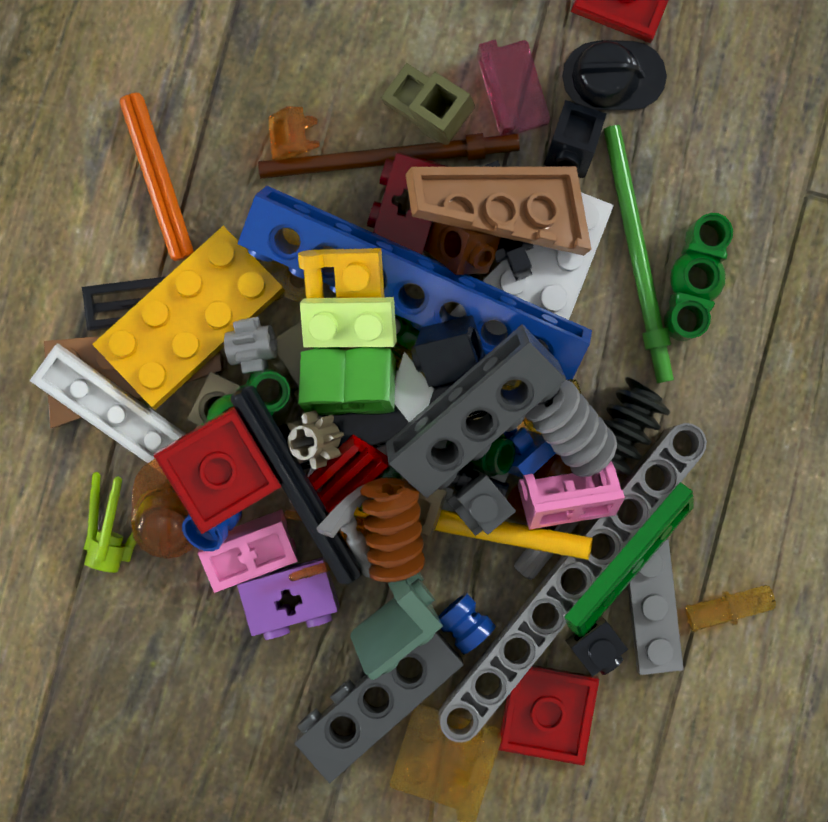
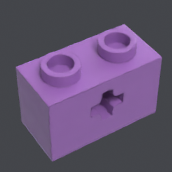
[237,557,340,640]

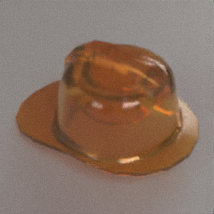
[131,459,194,559]

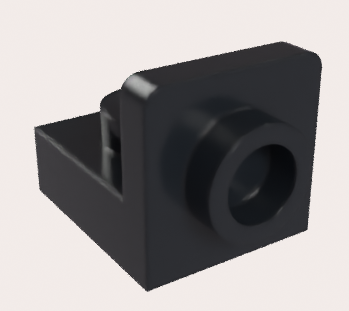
[544,100,607,178]

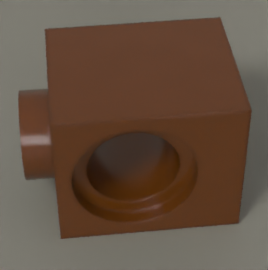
[424,222,501,275]

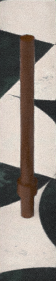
[258,133,520,179]

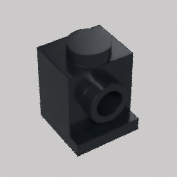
[565,616,628,677]

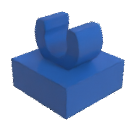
[503,427,556,479]

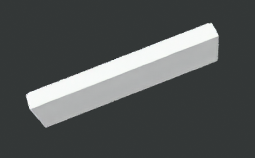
[30,343,186,476]

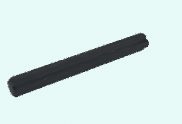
[231,385,362,585]

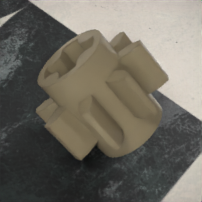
[287,410,344,469]

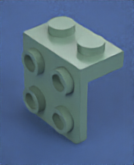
[350,572,443,680]

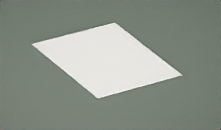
[395,352,434,422]

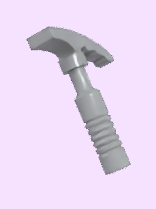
[316,483,372,577]

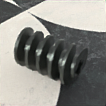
[602,377,670,475]

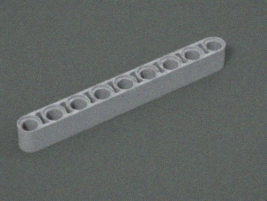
[439,423,707,743]

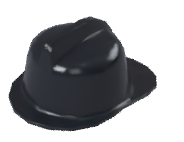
[562,40,667,110]

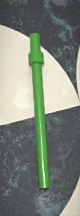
[603,125,674,384]

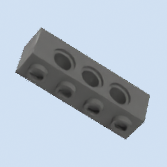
[386,324,566,499]
[294,631,464,784]

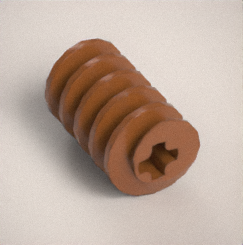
[360,478,425,582]

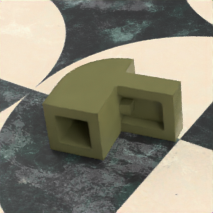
[381,63,475,145]

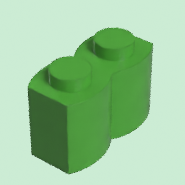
[298,347,396,415]

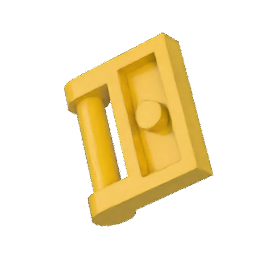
[298,248,385,298]

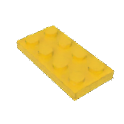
[92,225,285,410]

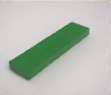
[565,482,694,638]

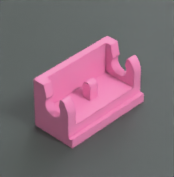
[518,461,625,530]
[198,509,298,593]

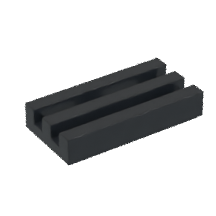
[82,276,167,331]

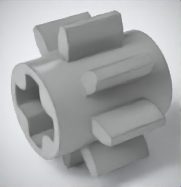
[224,317,277,374]

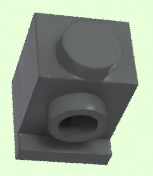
[446,472,516,536]

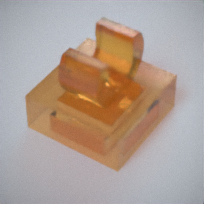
[268,106,320,160]

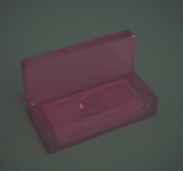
[477,39,550,135]

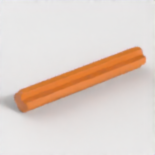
[119,93,194,261]

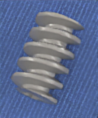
[526,380,617,477]

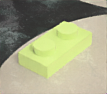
[300,297,397,347]

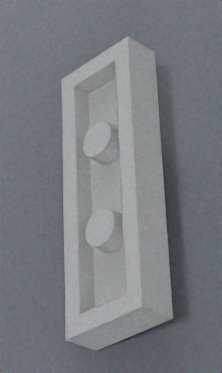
[628,539,684,675]

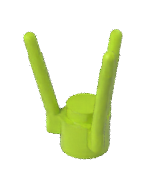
[83,472,158,573]

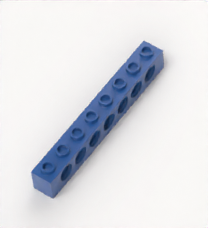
[237,186,592,382]

